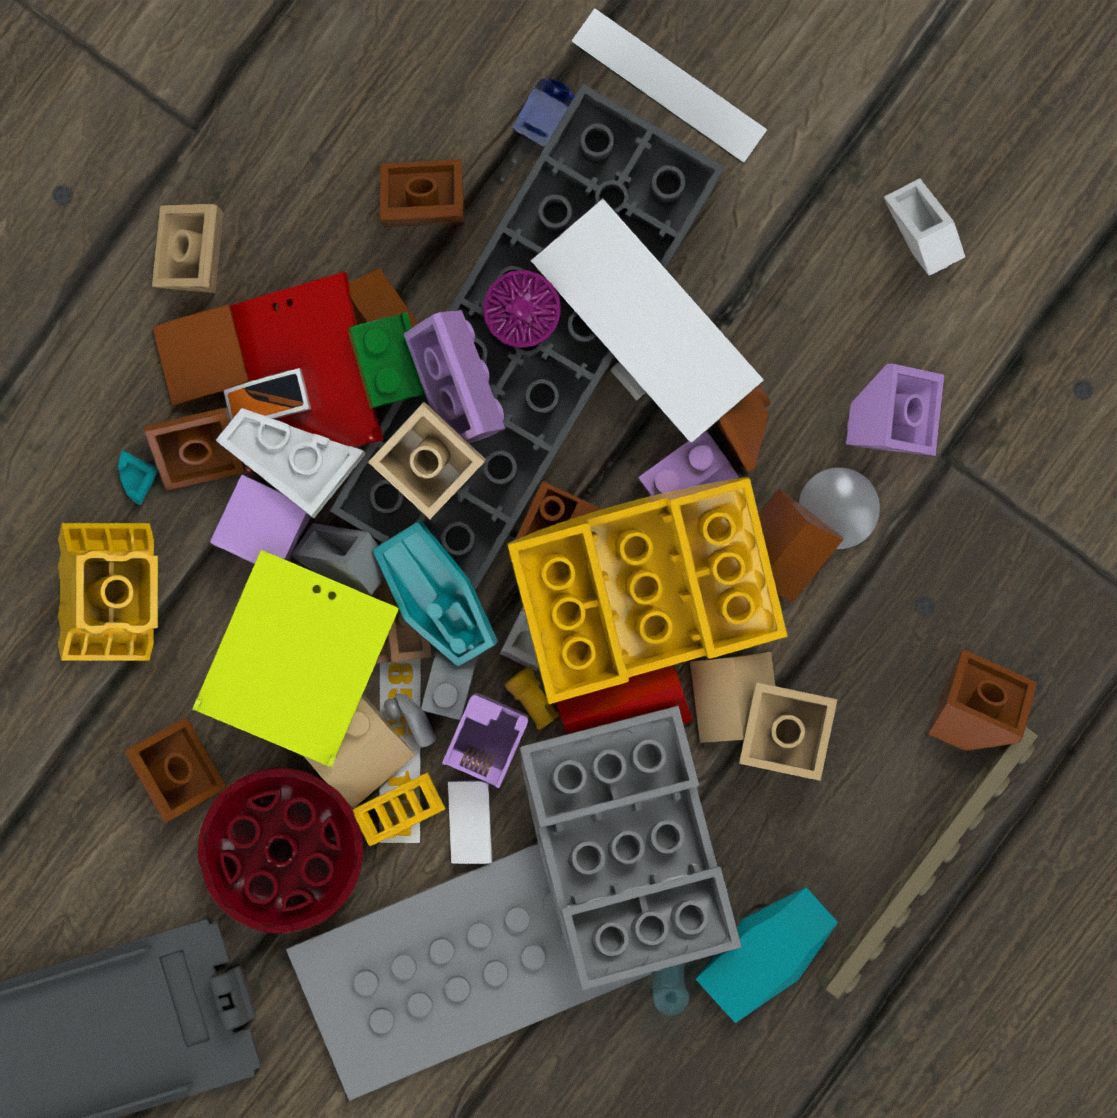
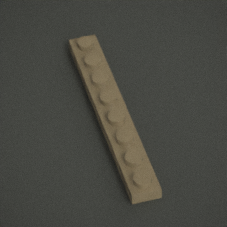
[818,727,1038,999]

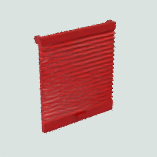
[230,272,383,474]

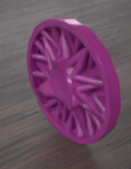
[483,270,561,348]

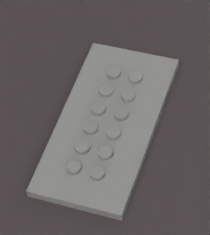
[286,842,652,1101]

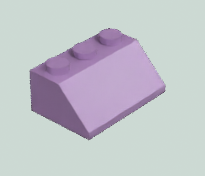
[404,310,505,443]

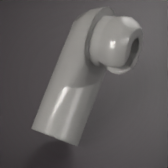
[384,693,437,747]

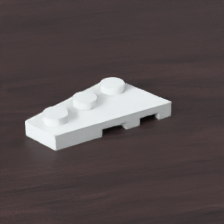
[216,408,366,518]

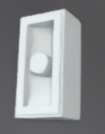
[448,780,492,864]

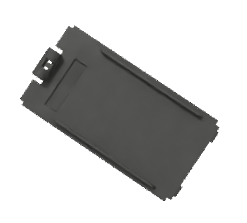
[0,917,262,1118]

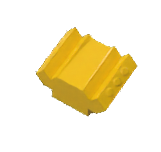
[58,523,158,661]

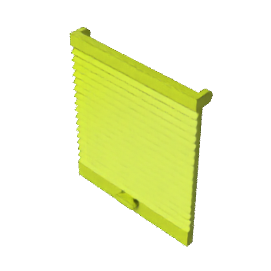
[192,550,399,768]

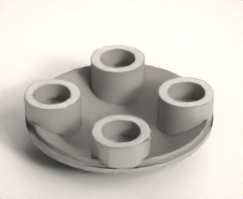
[798,468,880,549]

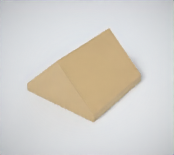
[152,204,224,293]
[690,652,775,743]

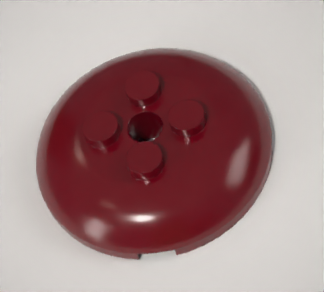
[198,768,363,934]

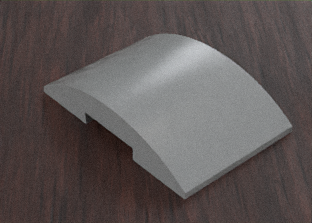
[519,706,741,991]

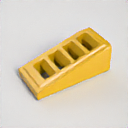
[353,772,446,846]

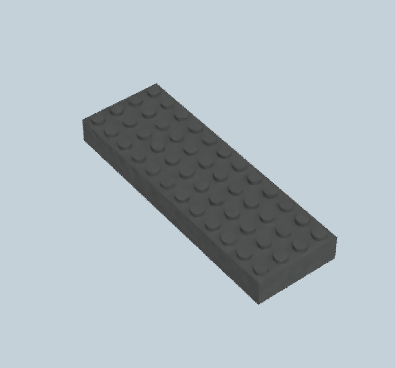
[330,83,725,592]

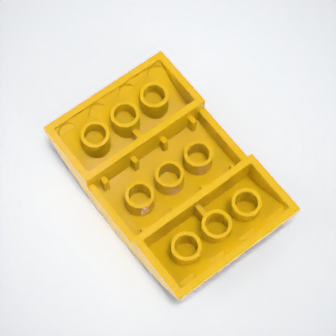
[507,477,788,704]

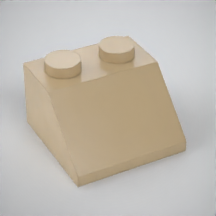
[368,402,486,519]
[739,682,838,781]
[304,693,416,808]

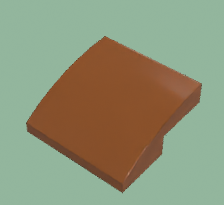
[153,305,249,406]

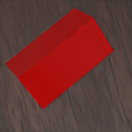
[556,665,693,735]

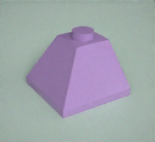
[846,364,944,456]

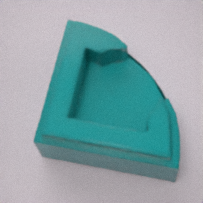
[118,450,159,505]

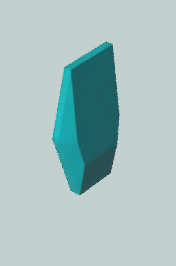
[373,520,498,667]
[695,886,838,1023]

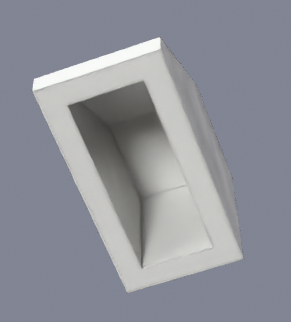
[884,178,965,276]

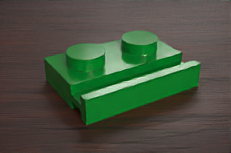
[347,312,425,409]

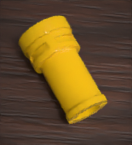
[503,666,560,730]

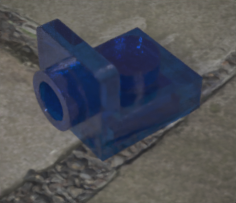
[512,78,575,147]

